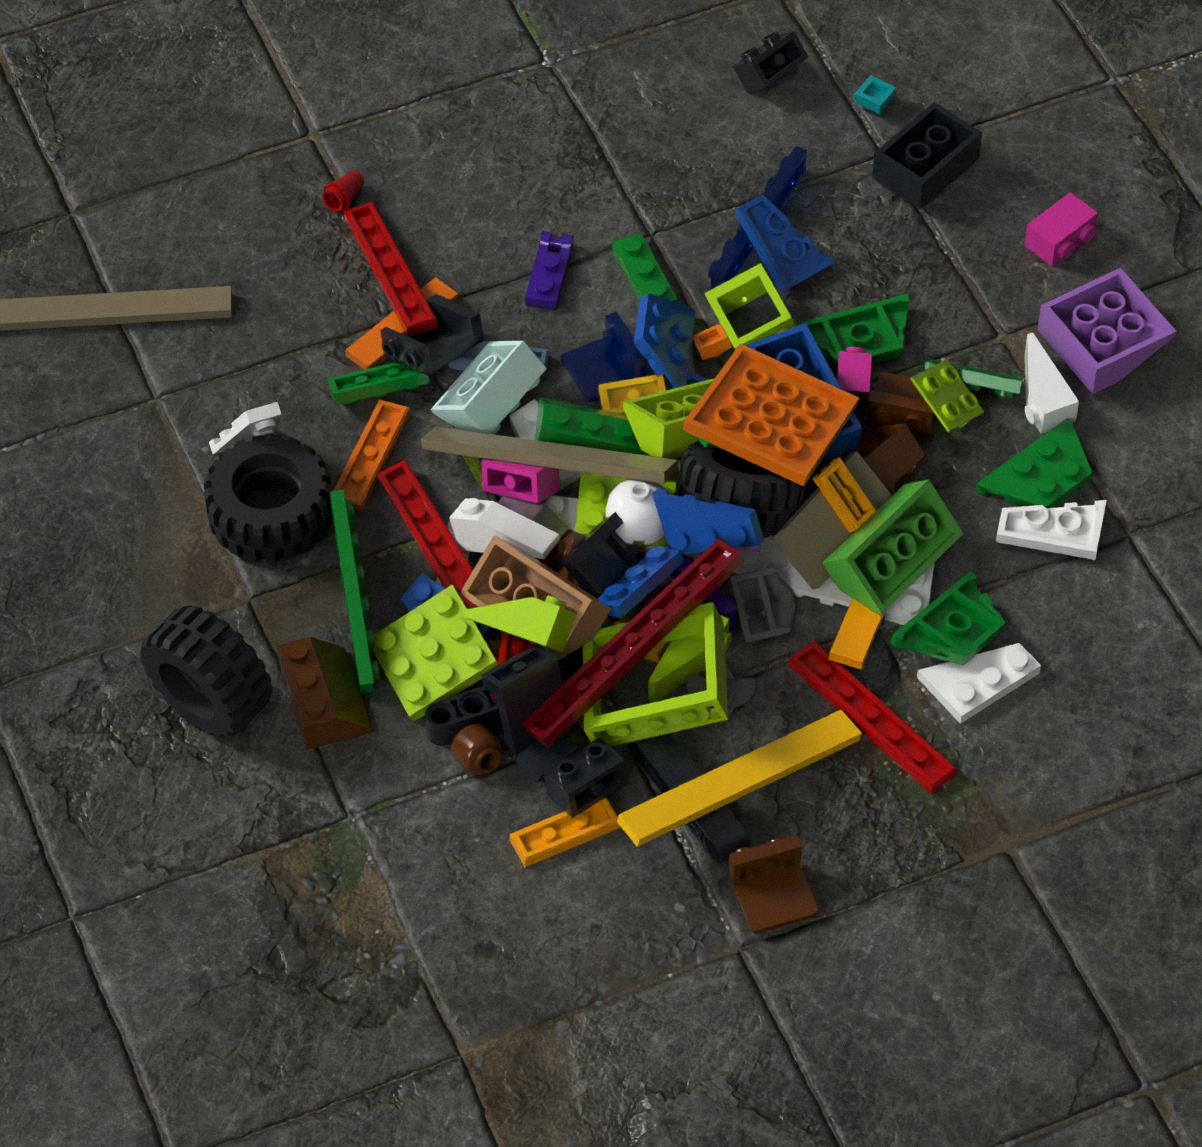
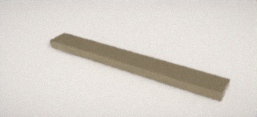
[0,286,232,331]
[421,427,678,484]

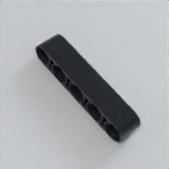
[425,659,583,746]
[627,733,750,864]

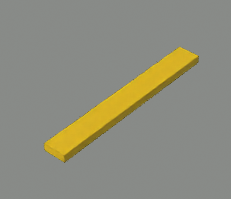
[617,710,862,847]

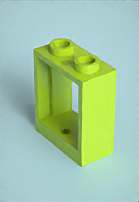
[704,263,796,350]

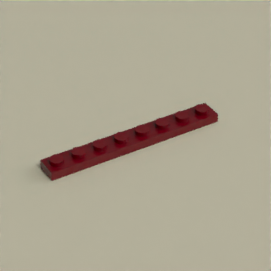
[522,538,745,747]

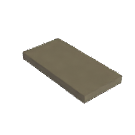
[772,451,892,590]

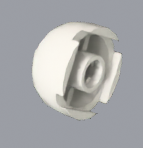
[606,479,665,545]

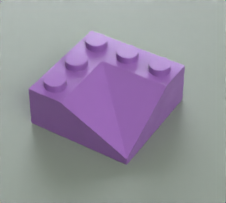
[1038,268,1177,395]

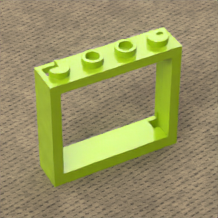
[583,602,728,747]

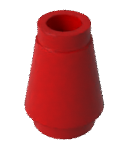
[322,171,364,212]

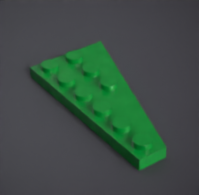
[330,489,380,695]

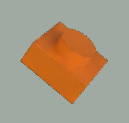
[692,324,732,360]

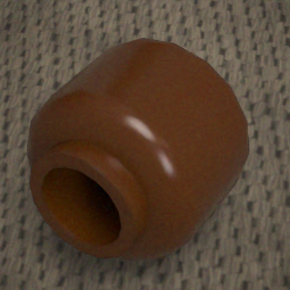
[451,724,503,776]

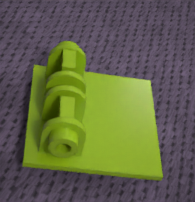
[910,359,984,432]

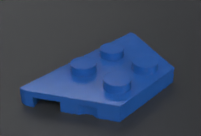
[634,293,696,389]

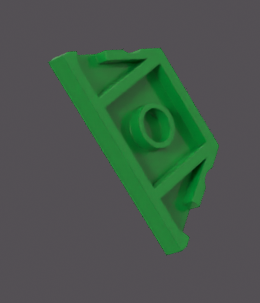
[795,294,909,369]
[976,418,1092,508]
[890,571,1006,666]

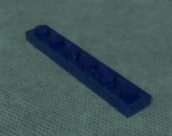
[708,146,807,290]

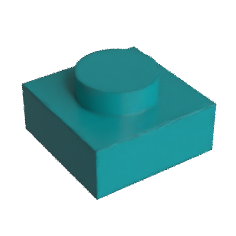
[854,75,897,115]

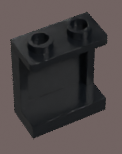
[380,294,484,376]
[560,512,662,623]
[481,644,563,756]

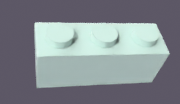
[431,341,547,434]

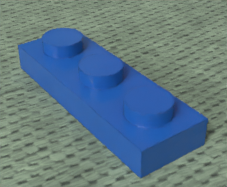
[598,546,685,618]

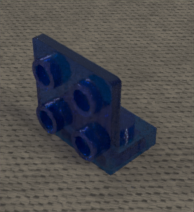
[561,311,647,403]

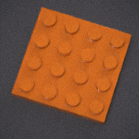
[682,343,859,486]

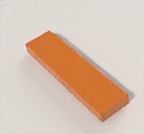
[346,277,459,370]
[333,399,410,512]

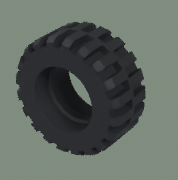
[204,434,332,563]
[674,441,808,538]
[140,605,273,738]

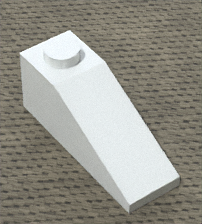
[1024,333,1079,434]
[449,498,560,559]

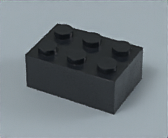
[872,102,982,209]

